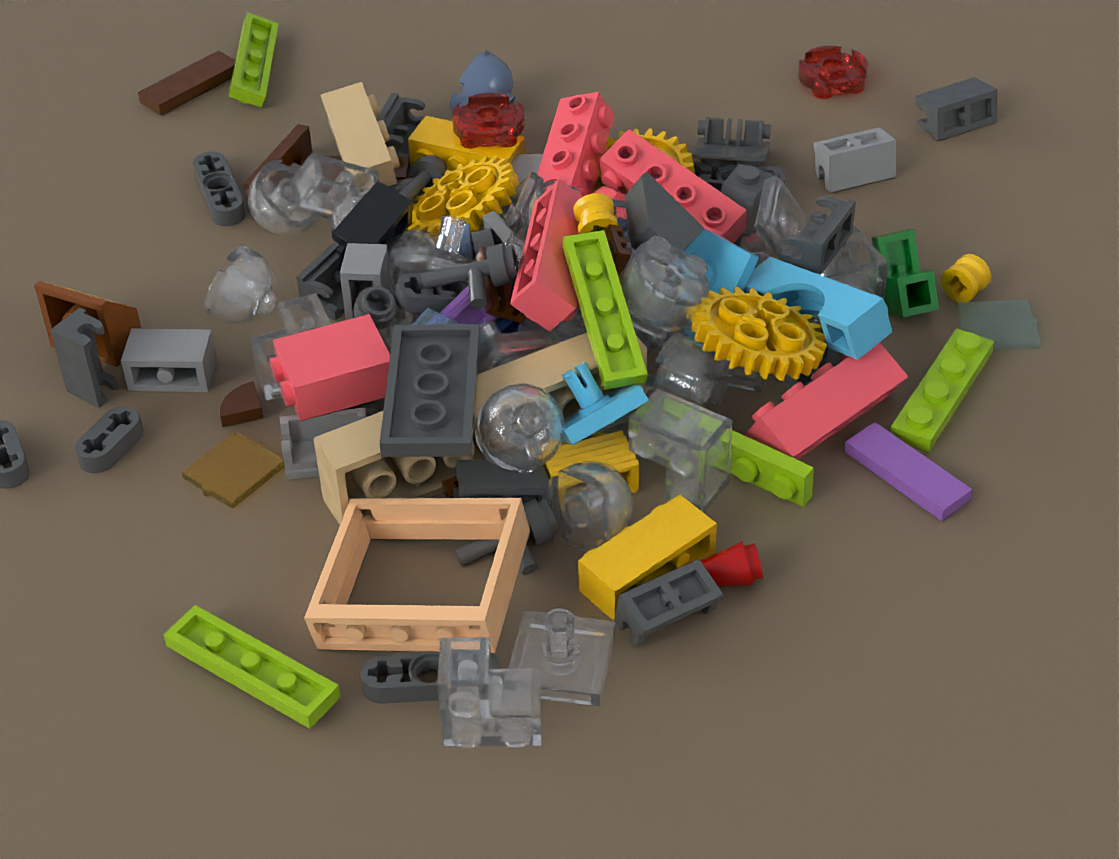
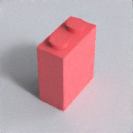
[269,314,390,421]

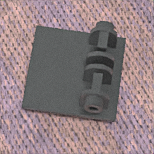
[692,117,771,167]

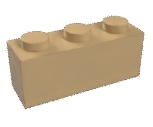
[320,82,400,197]

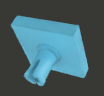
[656,229,759,315]
[552,362,649,445]

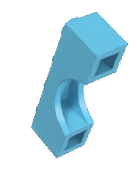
[743,257,893,360]

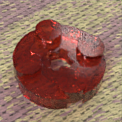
[798,45,868,99]
[452,93,525,149]

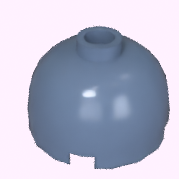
[450,50,515,122]

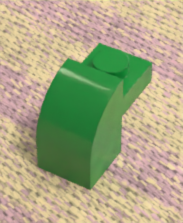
[872,229,940,318]

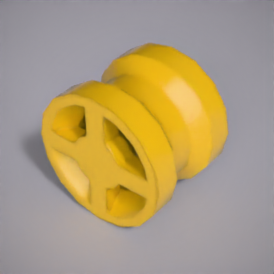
[573,193,619,234]
[940,254,991,303]

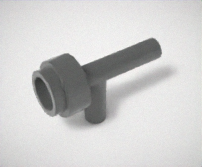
[388,155,447,201]
[421,243,519,309]
[353,286,397,330]
[455,499,559,575]

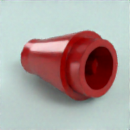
[701,541,763,587]

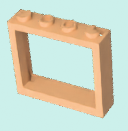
[304,498,530,653]

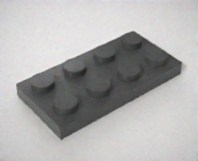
[379,324,480,457]

